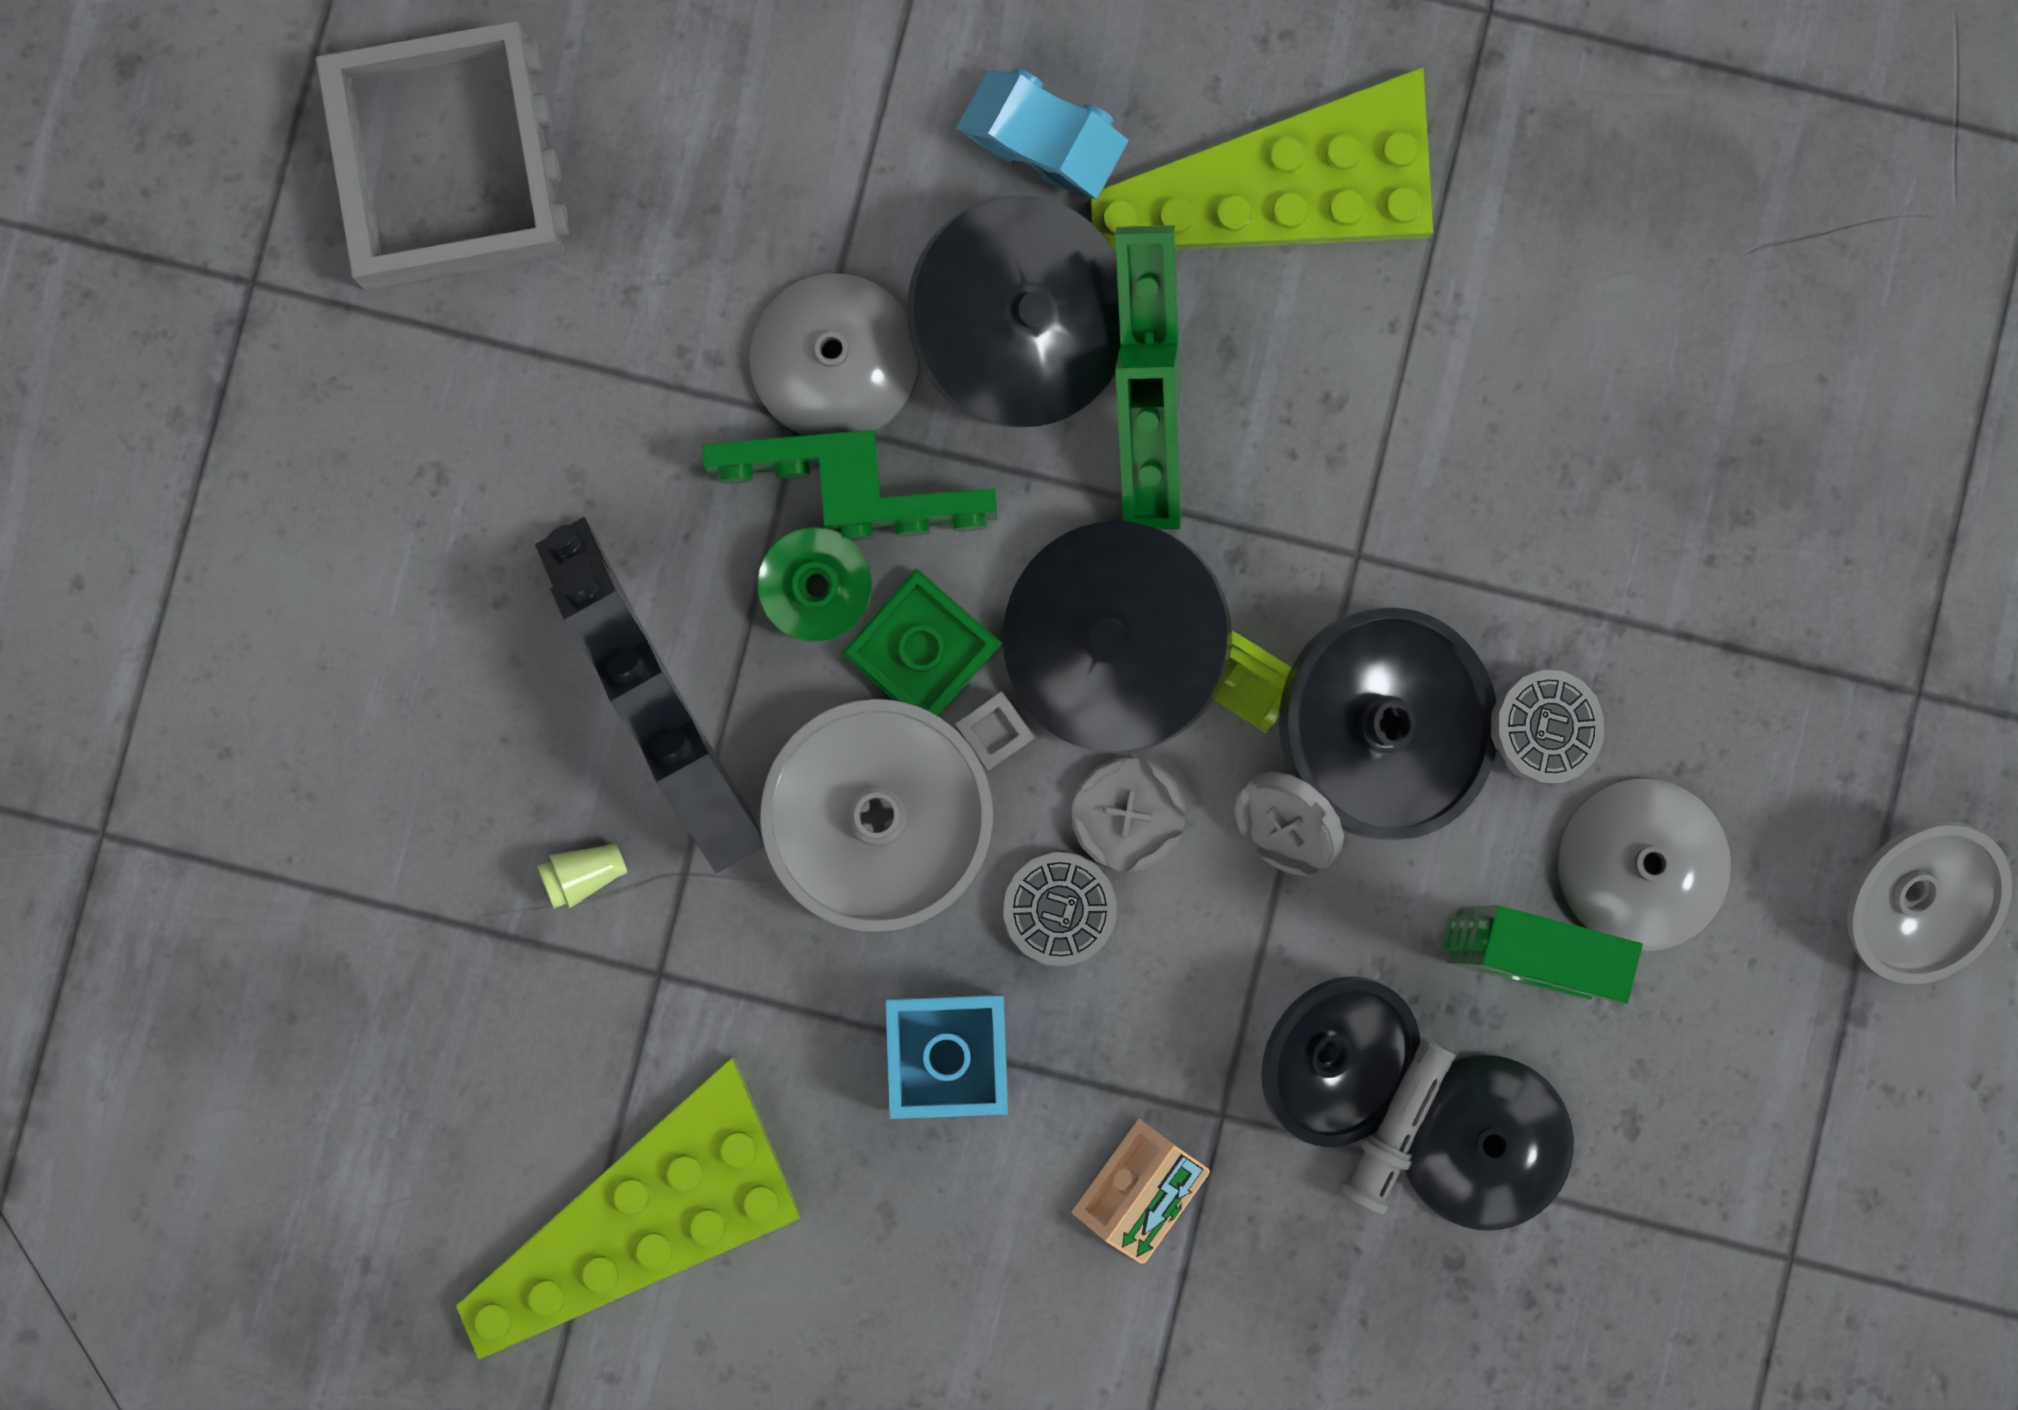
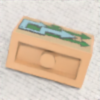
[1071,1118,1210,1264]

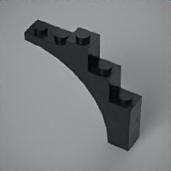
[535,517,764,873]

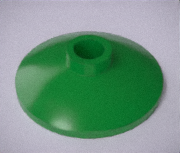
[758,527,872,642]

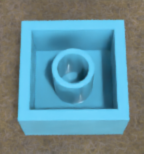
[886,994,1008,1119]

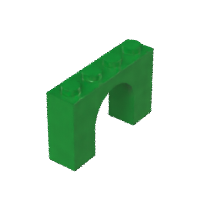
[1442,905,1643,1004]

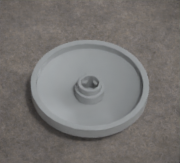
[760,699,993,932]

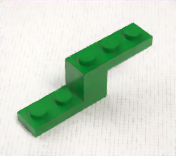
[1115,225,1182,530]
[702,430,997,541]

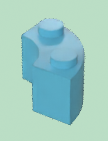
[956,68,1129,199]

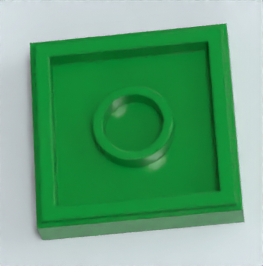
[841,568,1002,717]

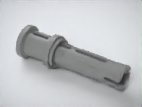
[1339,1037,1457,1215]

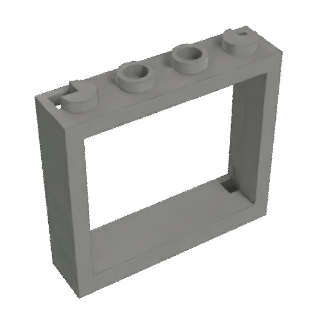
[316,21,569,290]

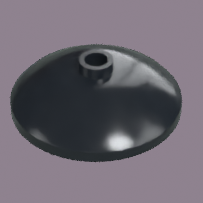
[1261,976,1421,1147]
[1404,1055,1574,1231]

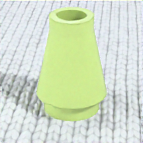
[537,842,628,909]

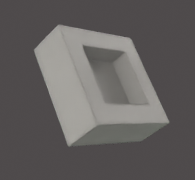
[955,691,1035,772]

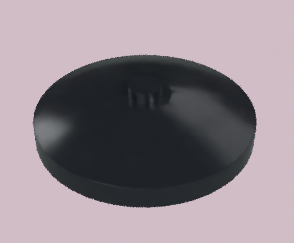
[907,195,1121,428]
[1002,521,1232,752]
[1279,607,1497,840]

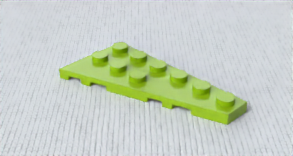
[1090,67,1433,253]
[456,1057,802,1360]

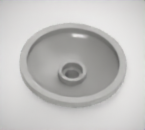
[749,273,919,436]
[1556,779,1731,951]
[1847,821,2012,984]

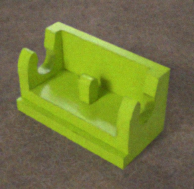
[1213,630,1291,734]

